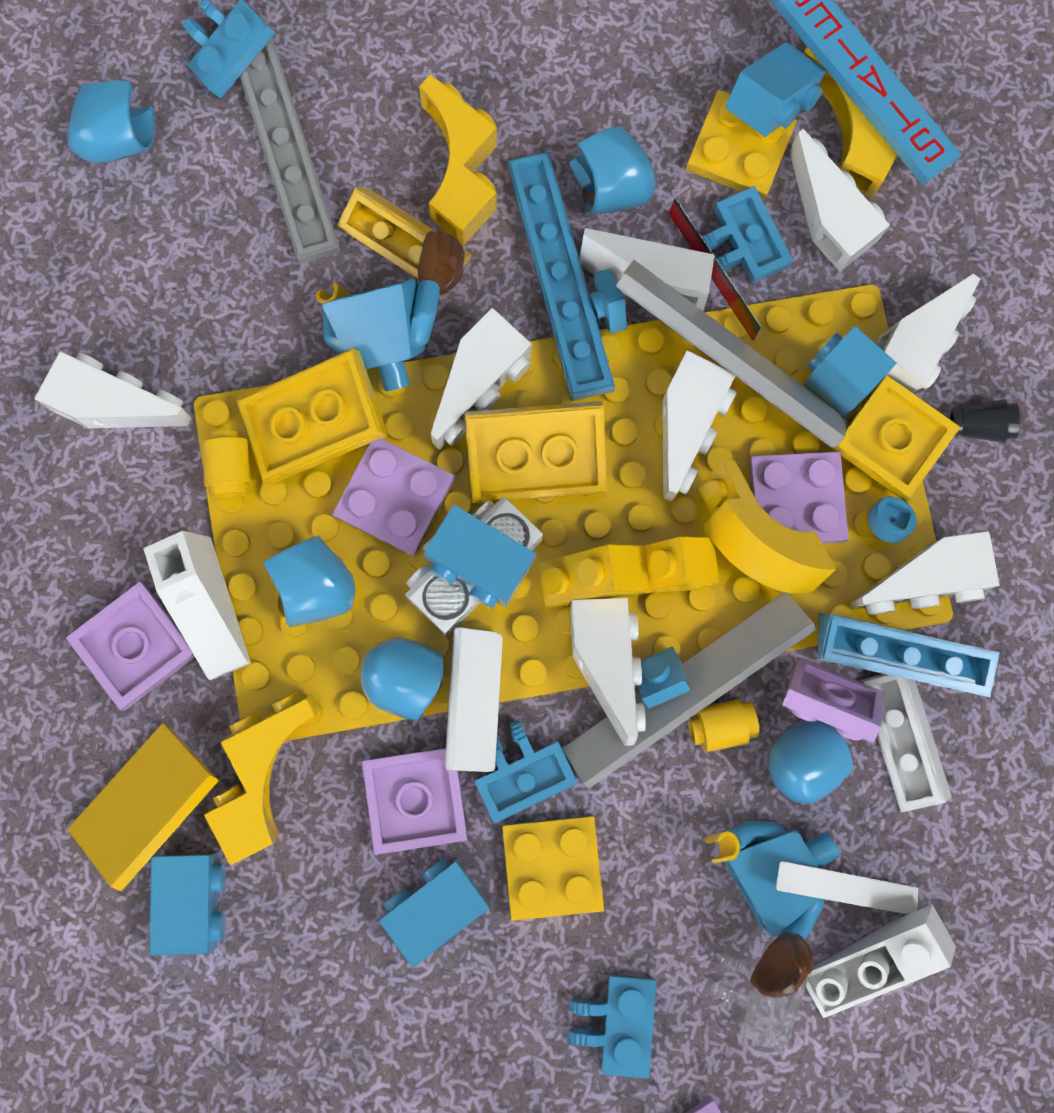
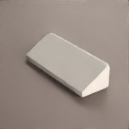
[445,628,503,772]
[860,674,951,812]

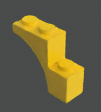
[804,47,897,199]
[419,74,497,246]
[539,536,720,607]
[204,692,320,866]

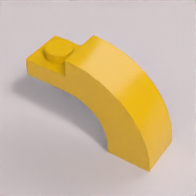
[698,460,836,595]

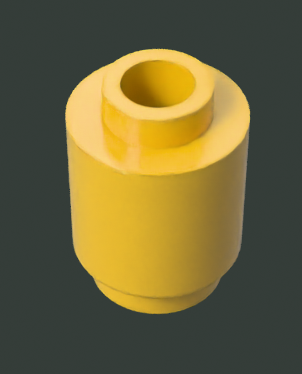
[201,430,251,499]
[688,699,759,753]

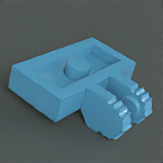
[182,0,276,98]
[702,186,794,284]
[475,720,578,824]
[566,974,656,1079]

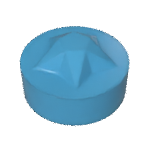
[868,496,917,543]

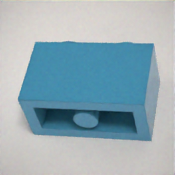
[725,42,827,137]
[803,326,897,417]
[424,505,536,609]
[150,852,226,956]
[379,858,490,968]

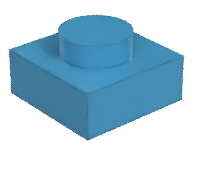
[589,268,627,334]
[638,646,691,709]

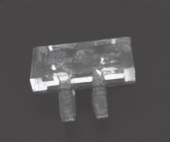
[710,941,814,1052]

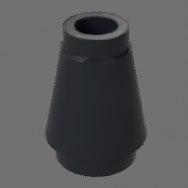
[950,399,1020,443]

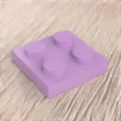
[332,439,455,557]
[748,452,849,544]
[66,581,195,711]
[782,658,885,743]
[362,748,468,855]

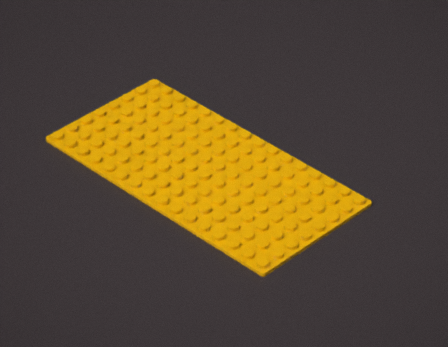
[194,285,953,741]

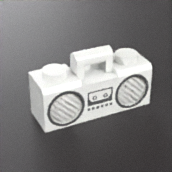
[405,497,543,638]

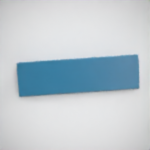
[818,612,1000,697]

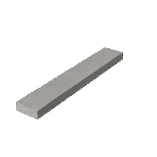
[240,16,341,264]
[616,259,847,448]
[562,592,816,789]

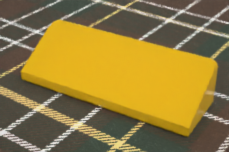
[337,187,472,295]

